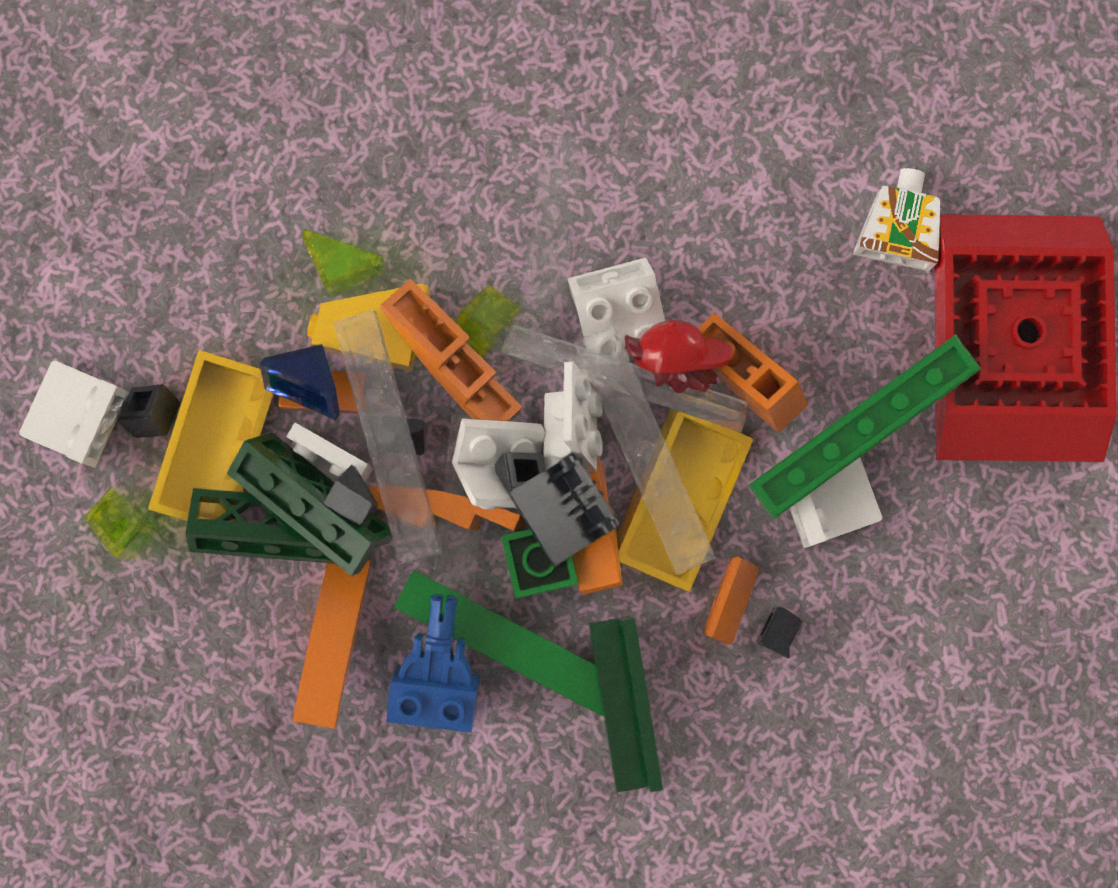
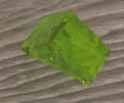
[301,229,386,296]
[455,284,522,359]
[83,486,159,560]

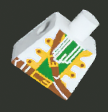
[853,168,940,271]

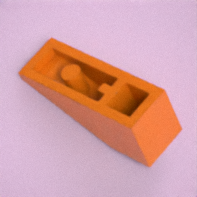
[698,313,808,433]

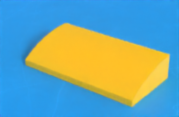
[148,350,279,521]
[617,405,753,592]

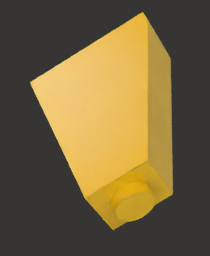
[307,284,431,372]

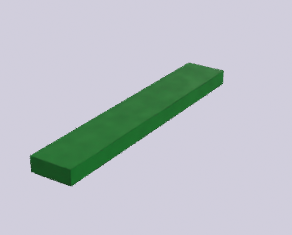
[748,335,981,520]
[394,570,603,716]

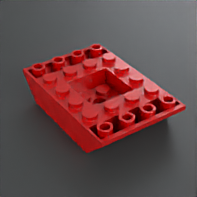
[934,214,1116,463]

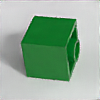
[501,529,578,599]

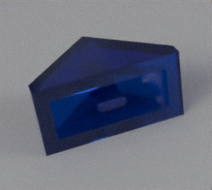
[259,344,340,420]

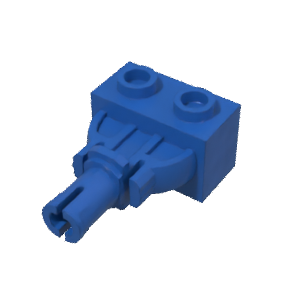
[387,594,480,733]

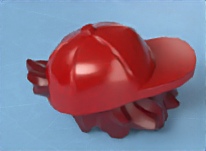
[624,320,733,394]

